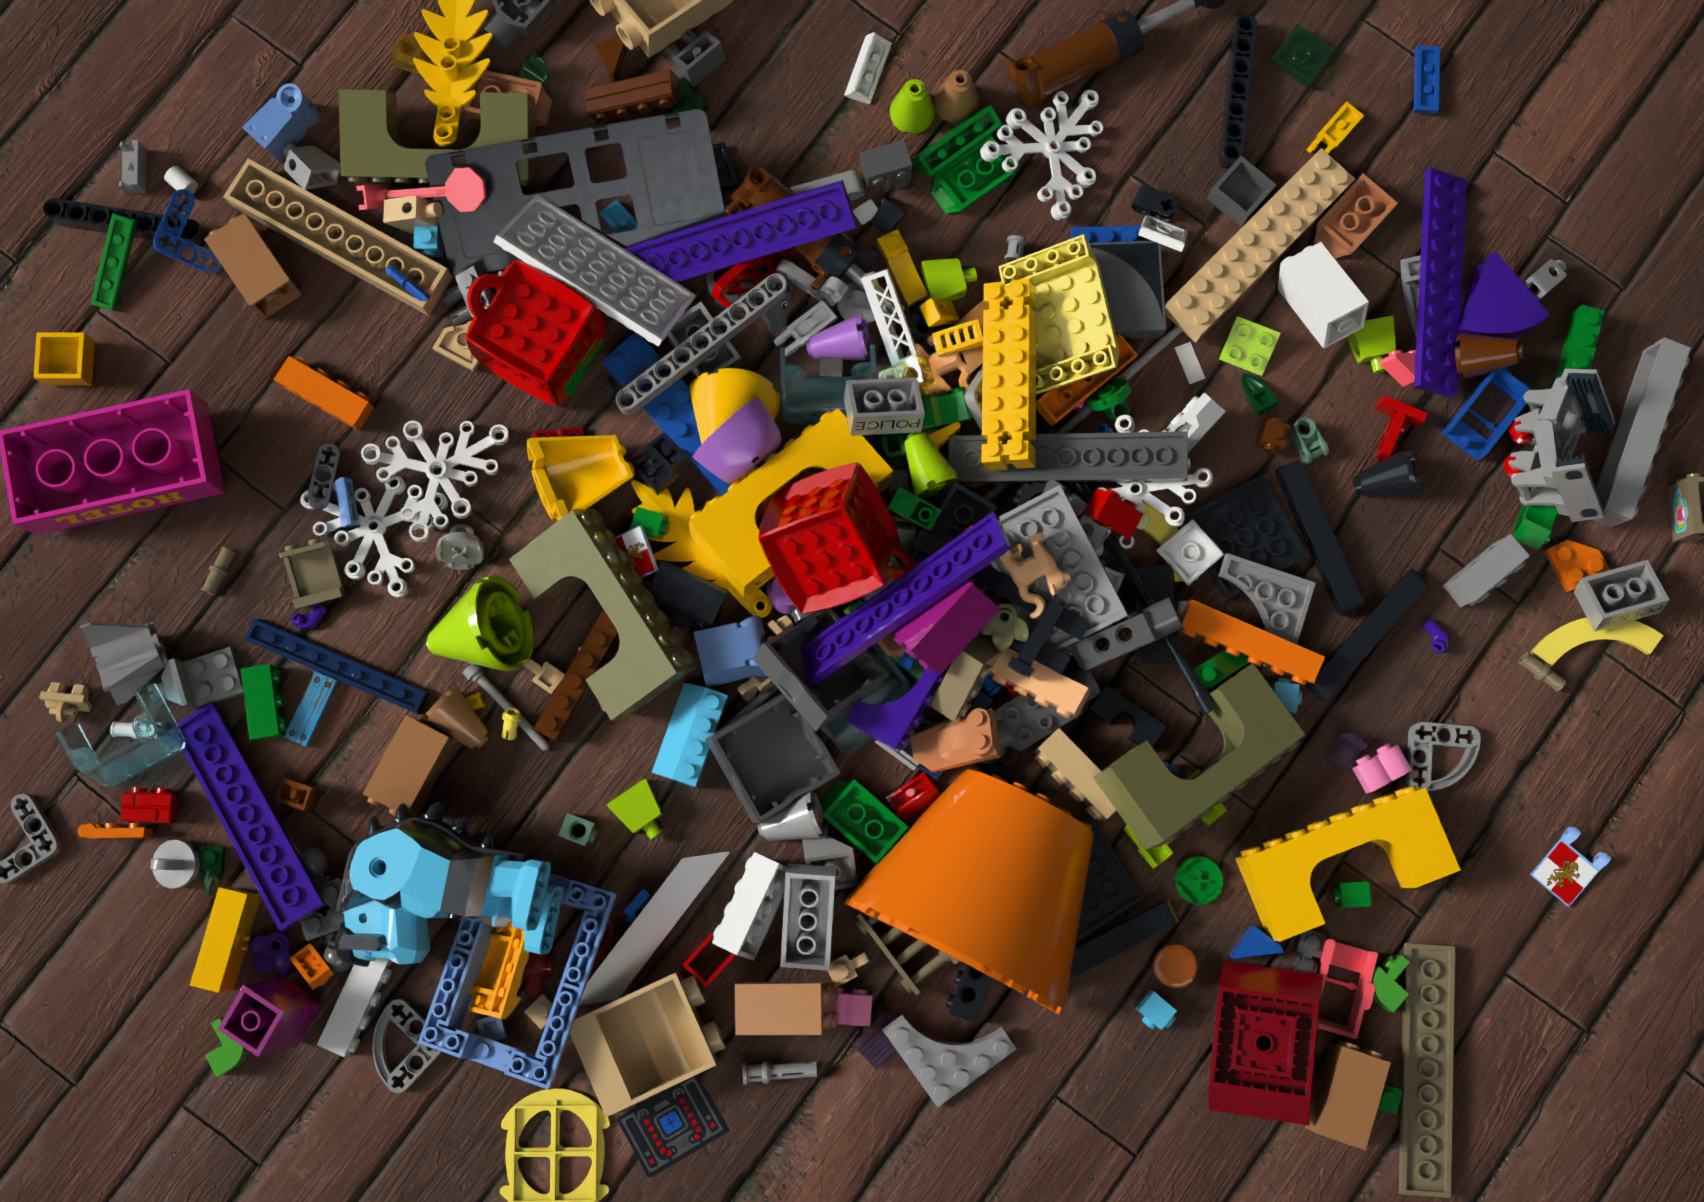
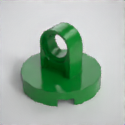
[1086,376,1132,421]

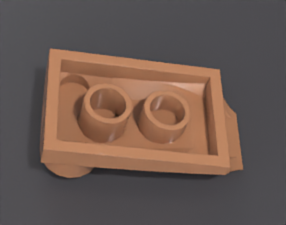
[464,70,552,126]
[1314,173,1398,259]
[911,708,1001,773]

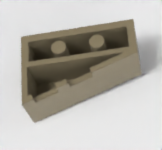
[931,634,1002,722]

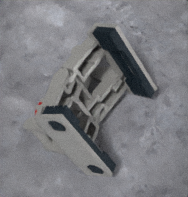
[1503,369,1616,522]

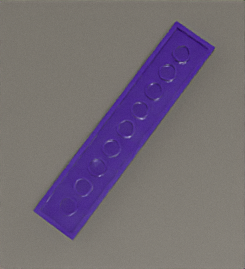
[1414,168,1467,398]
[626,180,858,282]
[800,511,1012,686]
[170,702,326,932]

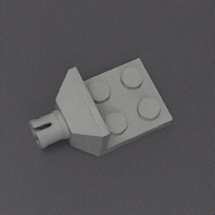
[145,647,244,709]

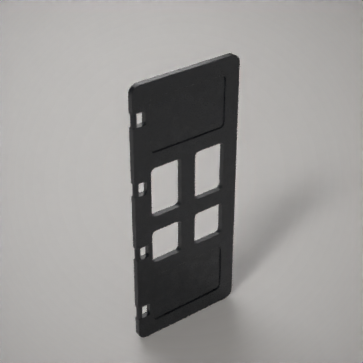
[425,109,726,276]

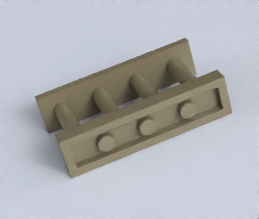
[856,913,959,995]

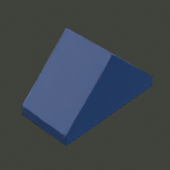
[1229,926,1283,959]

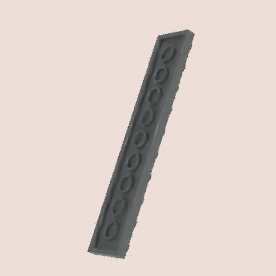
[949,431,1188,484]

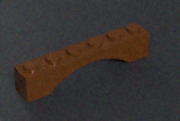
[533,609,619,743]

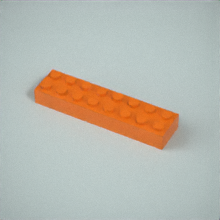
[1036,333,1138,427]

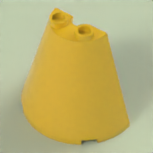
[689,368,781,463]
[527,435,635,522]

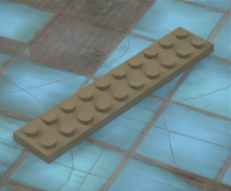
[1399,943,1455,1198]

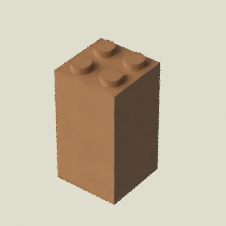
[204,213,303,320]
[362,715,458,817]
[735,981,839,1035]
[1305,1040,1391,1151]

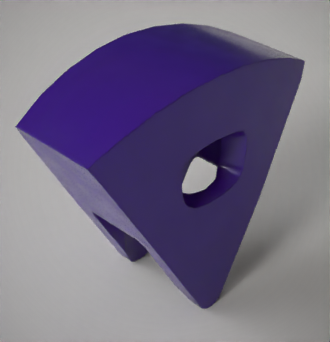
[1458,252,1550,341]

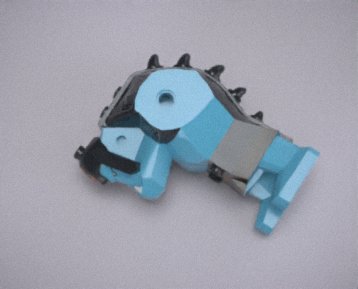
[328,802,564,967]

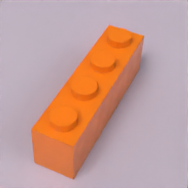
[274,356,374,431]

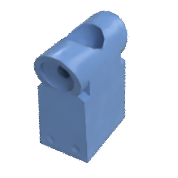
[242,83,320,163]
[694,616,767,688]

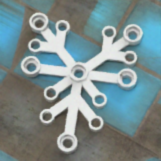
[980,90,1103,221]
[1081,415,1213,557]
[361,421,509,542]
[300,474,448,598]

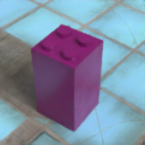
[892,579,1000,675]
[217,977,323,1057]

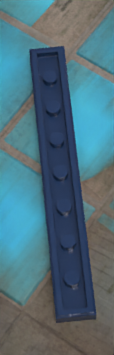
[244,618,429,715]

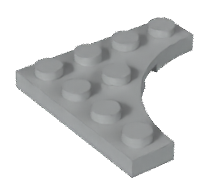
[1218,554,1316,668]
[882,1015,1016,1108]

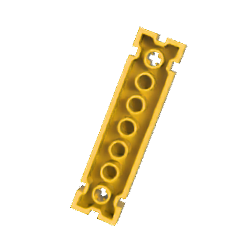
[981,278,1037,471]

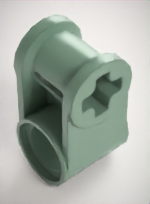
[1289,417,1329,465]

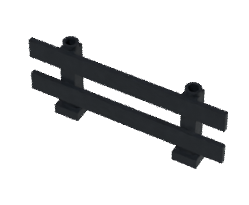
[893,529,1090,680]

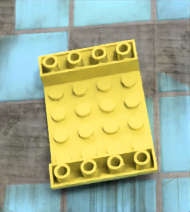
[998,234,1119,395]

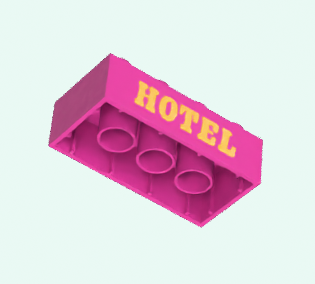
[0,389,225,535]

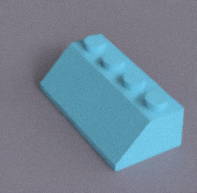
[652,682,729,788]

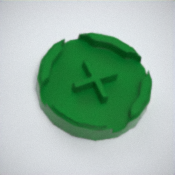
[1174,856,1223,905]

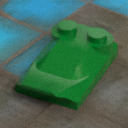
[931,135,1017,214]
[821,779,909,864]

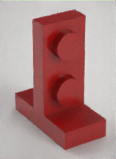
[1374,395,1428,461]

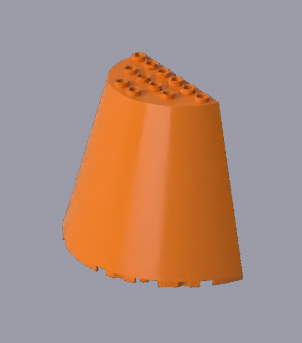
[843,766,1094,1016]

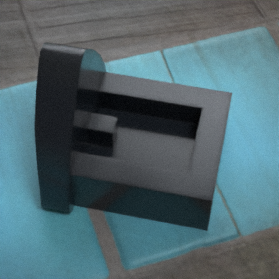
[870,197,907,234]

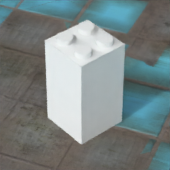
[1278,242,1369,349]

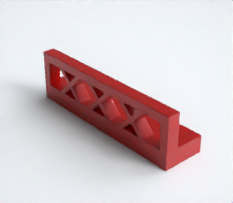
[711,249,793,308]

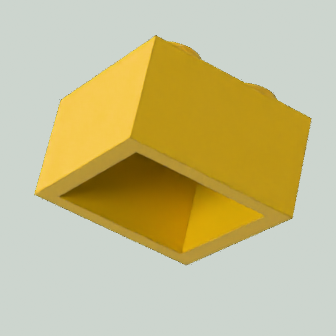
[34,332,95,386]

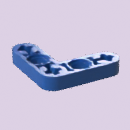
[153,189,221,275]

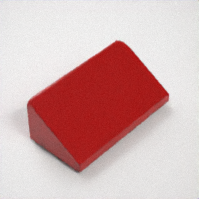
[885,772,940,822]

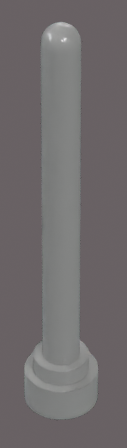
[462,664,550,751]

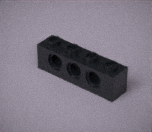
[945,964,993,1024]

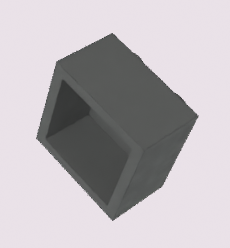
[1206,156,1276,227]

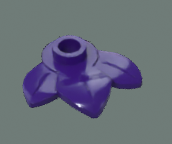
[249,931,293,977]

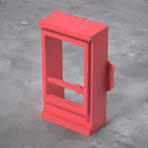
[1317,939,1378,1039]

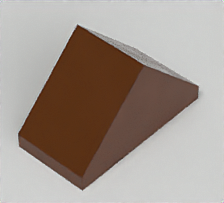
[595,34,628,82]

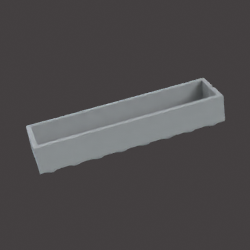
[1592,337,1691,528]

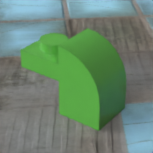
[1371,955,1410,1013]
[205,1017,249,1077]

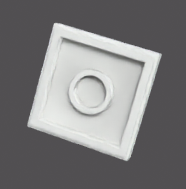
[1138,215,1188,252]
[1157,519,1224,586]

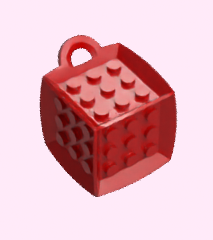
[466,260,606,407]
[758,462,916,614]

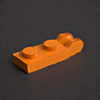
[77,823,153,839]

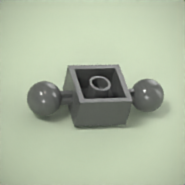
[299,847,353,972]

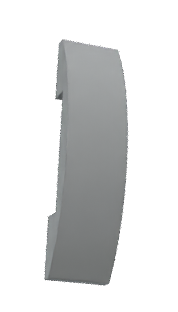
[1400,255,1421,339]

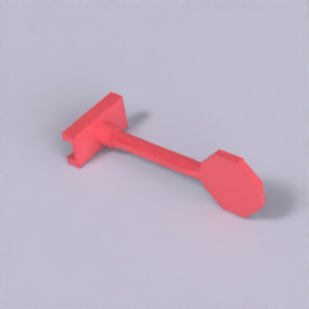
[356,167,487,212]

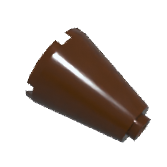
[1455,333,1525,379]

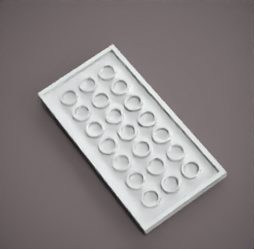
[494,194,696,347]

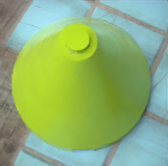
[426,575,534,671]

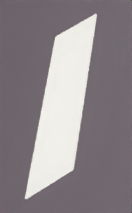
[579,851,730,1006]

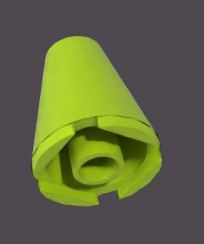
[890,79,935,134]
[904,432,960,499]

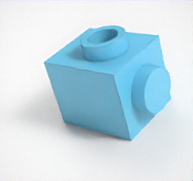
[414,226,443,259]
[1270,678,1302,715]
[1135,990,1177,1030]

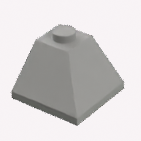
[802,836,858,890]

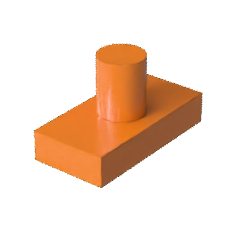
[289,943,334,990]

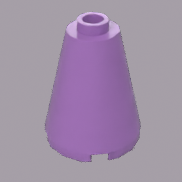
[806,314,872,361]

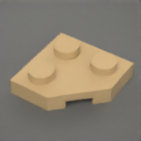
[433,321,480,372]

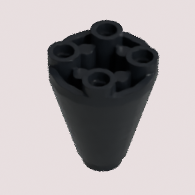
[1352,450,1421,496]

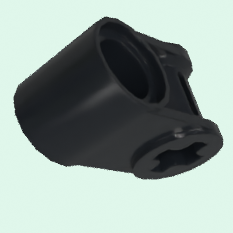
[1131,184,1178,223]

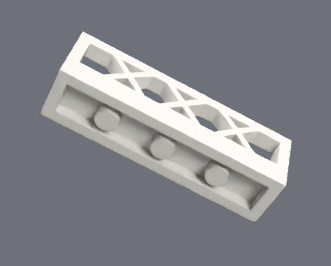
[861,269,919,367]

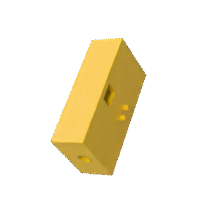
[190,887,261,993]

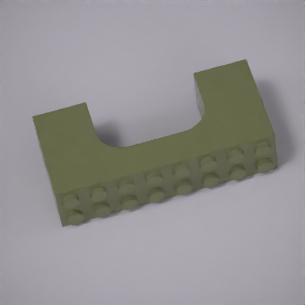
[339,89,536,187]
[509,509,696,720]
[1093,664,1305,850]

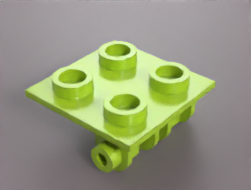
[1219,316,1281,376]

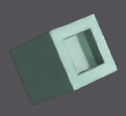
[558,813,598,847]

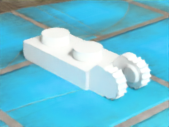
[774,300,837,357]

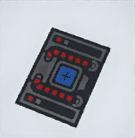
[617,1075,728,1178]

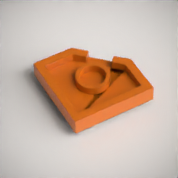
[1544,539,1610,593]

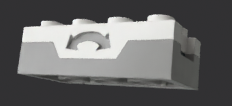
[1146,393,1226,482]

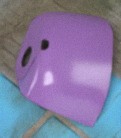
[692,397,781,484]

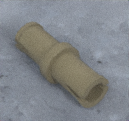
[201,547,236,596]
[1518,651,1566,692]

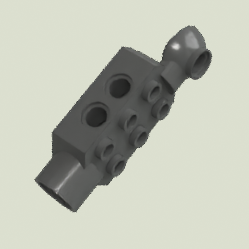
[482,0,565,51]
[1040,597,1183,672]
[980,668,1101,764]

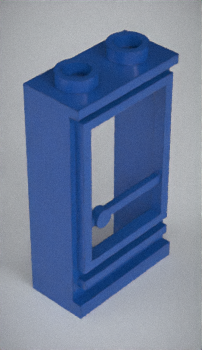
[1441,367,1531,461]

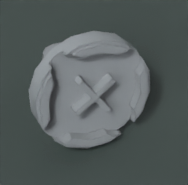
[838,282,876,326]
[436,524,485,570]
[150,840,200,889]

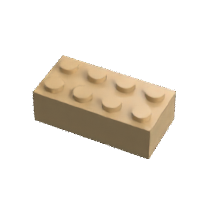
[1033,728,1116,821]

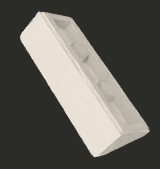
[844,32,892,104]

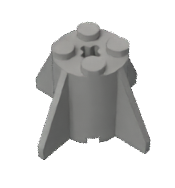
[80,622,168,706]

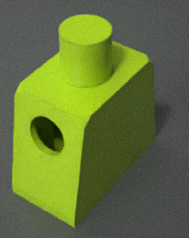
[921,258,977,301]
[1346,315,1396,373]
[607,779,663,840]

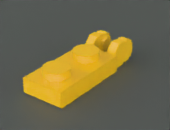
[1307,101,1364,155]

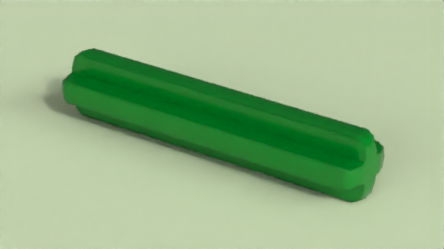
[563,336,605,396]

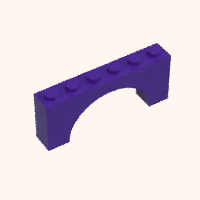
[846,662,952,753]

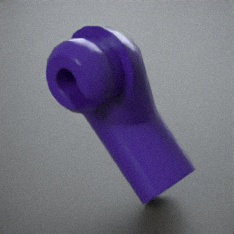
[291,604,328,629]
[1423,618,1448,653]

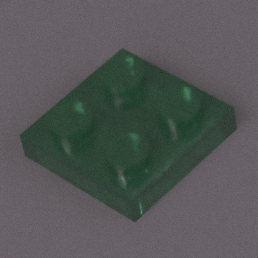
[1270,24,1334,87]

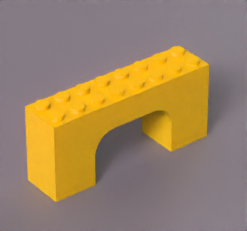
[689,408,893,600]
[1235,785,1461,942]

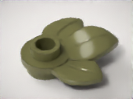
[981,603,1029,651]

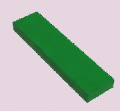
[91,213,138,311]

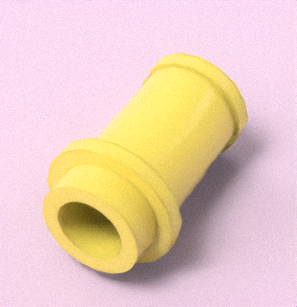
[501,708,522,740]

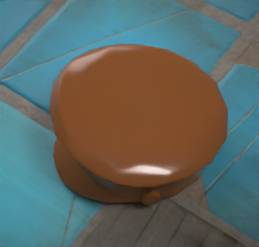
[1153,945,1198,988]

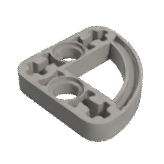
[1406,722,1481,792]
[372,999,442,1093]

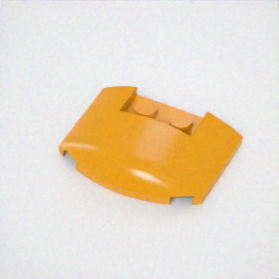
[468,922,529,1020]

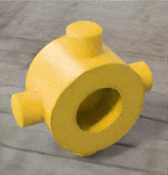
[465,692,485,710]

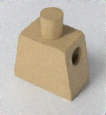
[383,196,443,235]

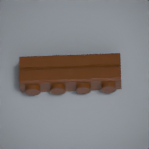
[585,69,680,123]

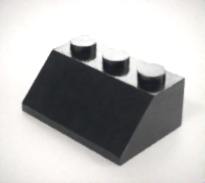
[649,560,728,631]

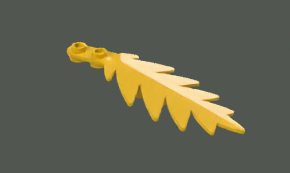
[413,0,493,146]
[631,480,772,618]

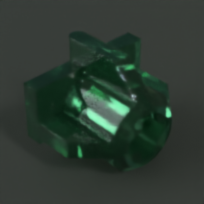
[516,50,550,86]

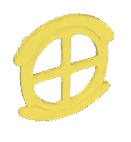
[500,1088,610,1202]

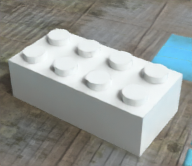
[712,852,787,961]

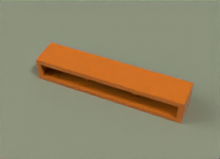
[1180,600,1325,686]

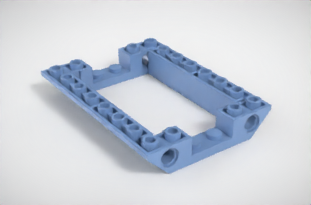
[418,873,617,1090]

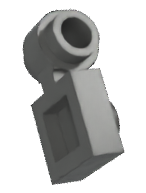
[1293,930,1326,973]

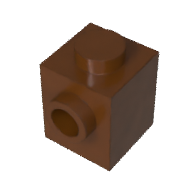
[1256,418,1291,454]

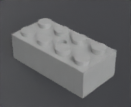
[780,863,837,971]

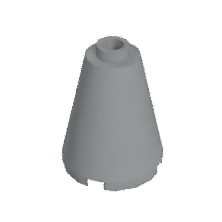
[758,791,828,842]

